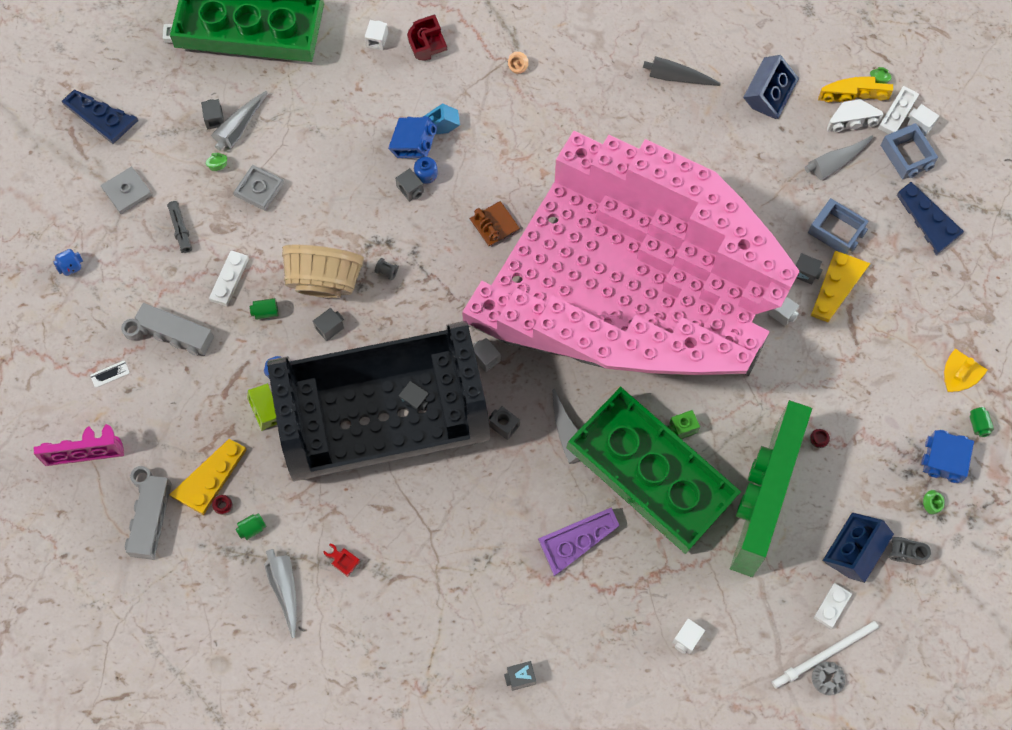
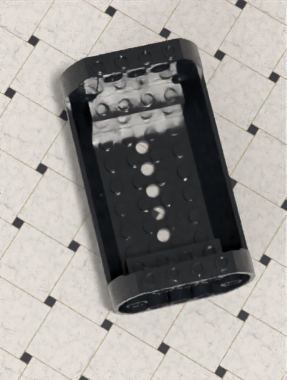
[267,321,490,482]

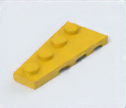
[811,251,870,322]
[169,439,247,516]

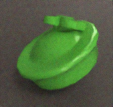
[870,67,892,84]
[205,153,227,171]
[923,490,945,515]

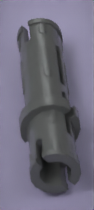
[167,201,192,253]

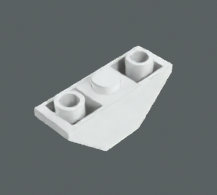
[827,99,883,132]

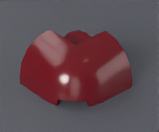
[407,14,448,61]

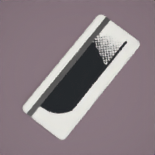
[90,361,130,387]

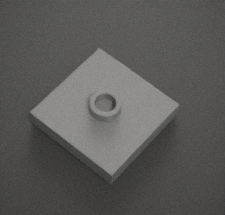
[233,165,284,211]
[101,166,152,214]

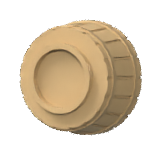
[282,245,364,298]

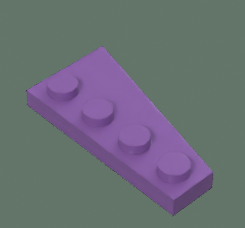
[538,507,620,576]

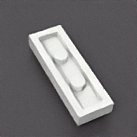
[878,86,919,134]
[209,250,249,307]

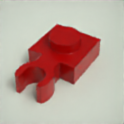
[323,543,360,577]

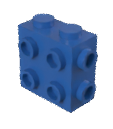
[388,116,437,158]
[921,430,974,483]

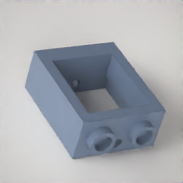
[880,123,938,180]
[808,198,869,254]

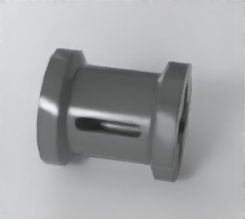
[374,258,399,280]

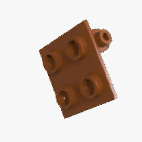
[469,201,520,246]

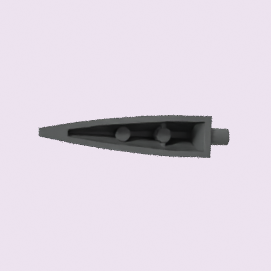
[643,56,720,86]

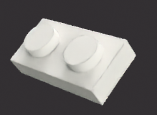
[813,583,852,629]

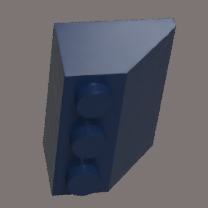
[743,55,799,119]
[822,512,894,583]

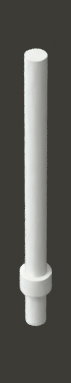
[772,621,879,689]

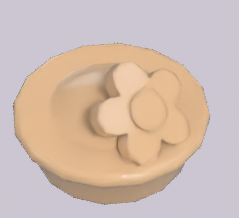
[508,52,528,74]

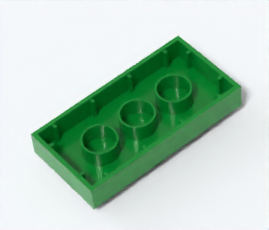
[170,0,324,62]
[566,386,741,554]
[730,400,813,578]

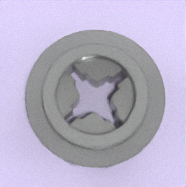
[812,661,846,695]

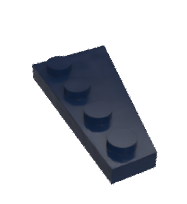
[62,89,138,144]
[897,182,964,256]

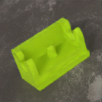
[247,383,277,431]

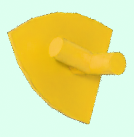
[944,349,987,392]

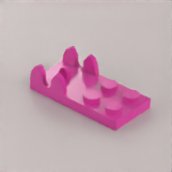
[34,424,124,466]

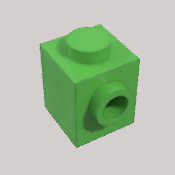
[668,410,700,439]

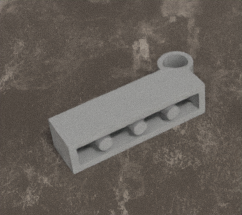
[121,303,214,356]
[125,466,172,560]

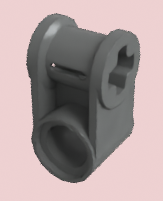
[889,537,931,565]

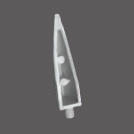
[211,91,268,151]
[805,135,873,180]
[552,388,587,467]
[264,549,297,638]

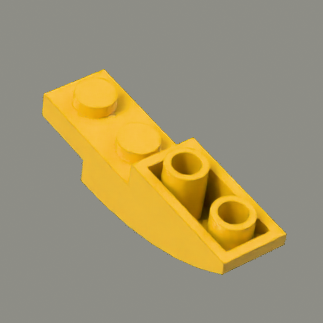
[818,77,893,103]

